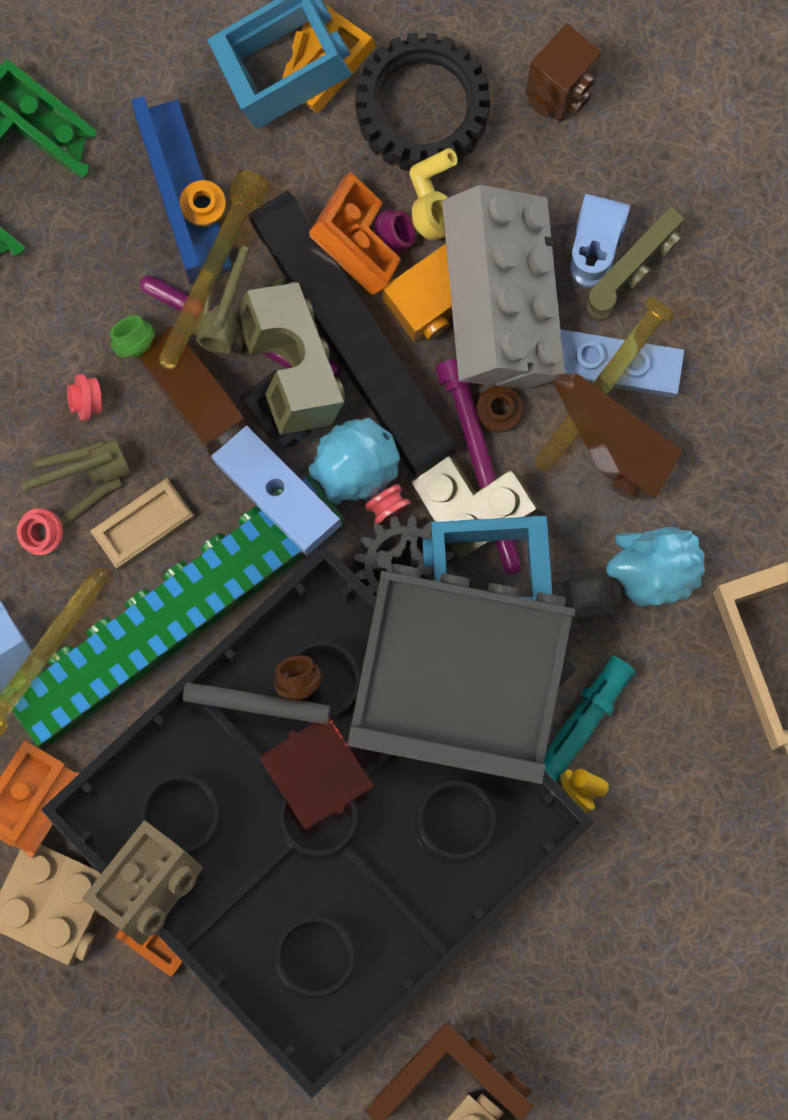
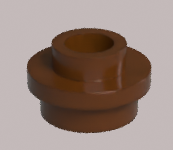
[476,386,523,433]
[273,655,322,700]

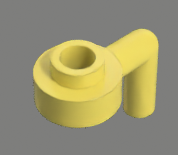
[409,148,458,241]

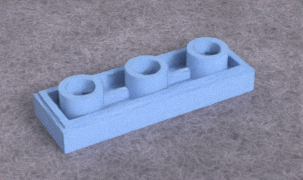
[211,425,342,556]

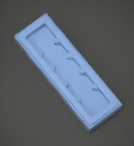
[560,329,684,398]

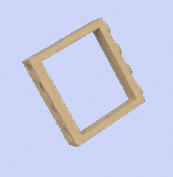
[713,562,788,754]

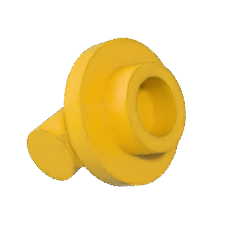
[560,769,609,814]

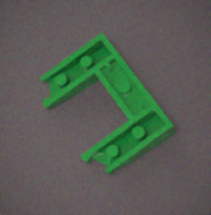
[0,59,97,258]

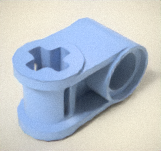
[570,194,630,288]

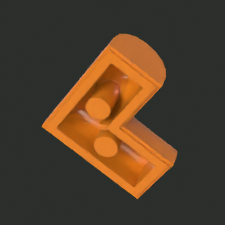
[309,172,401,295]

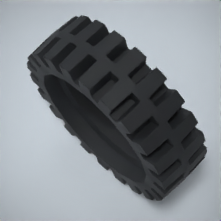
[355,33,490,172]

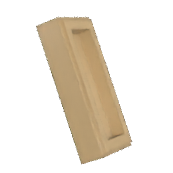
[90,478,194,571]

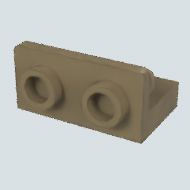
[82,820,203,945]

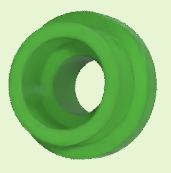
[109,315,155,358]

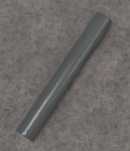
[183,682,331,725]

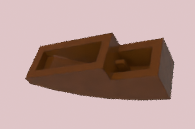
[137,326,247,455]

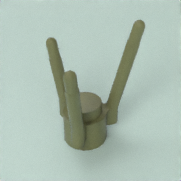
[193,247,285,355]
[21,439,130,527]

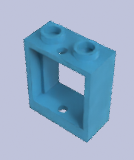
[207,0,352,129]
[423,516,552,601]

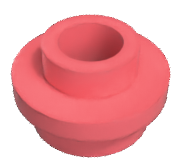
[67,374,102,421]
[17,508,63,555]

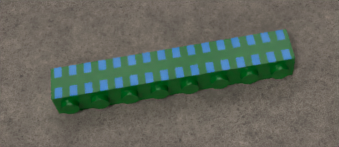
[4,475,345,751]

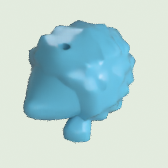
[308,418,400,505]
[606,527,705,607]

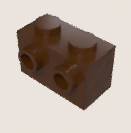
[526,23,602,122]

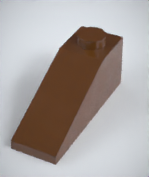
[552,373,683,501]

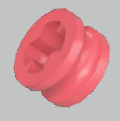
[364,484,412,526]

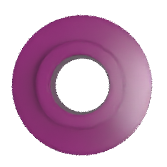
[374,209,416,255]

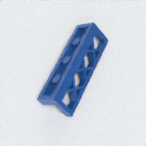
[131,96,233,284]

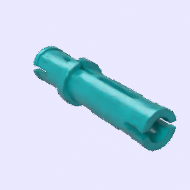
[544,655,637,784]

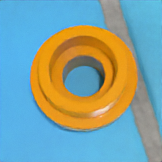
[179,180,226,227]

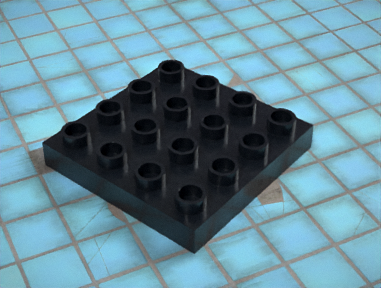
[41,545,595,1099]

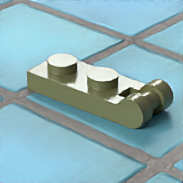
[585,207,684,322]

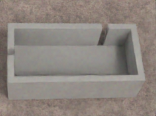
[442,185,565,390]

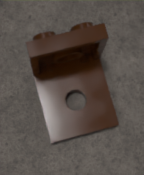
[365,1023,534,1120]

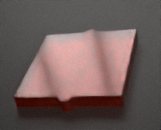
[259,717,373,830]

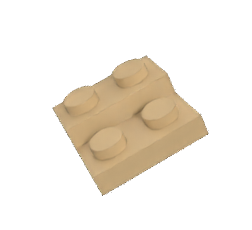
[0,845,104,966]

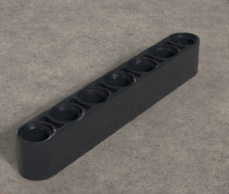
[248,190,457,477]

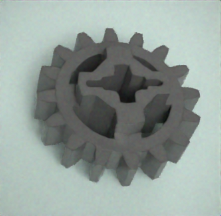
[354,515,456,597]

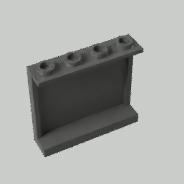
[347,564,576,784]

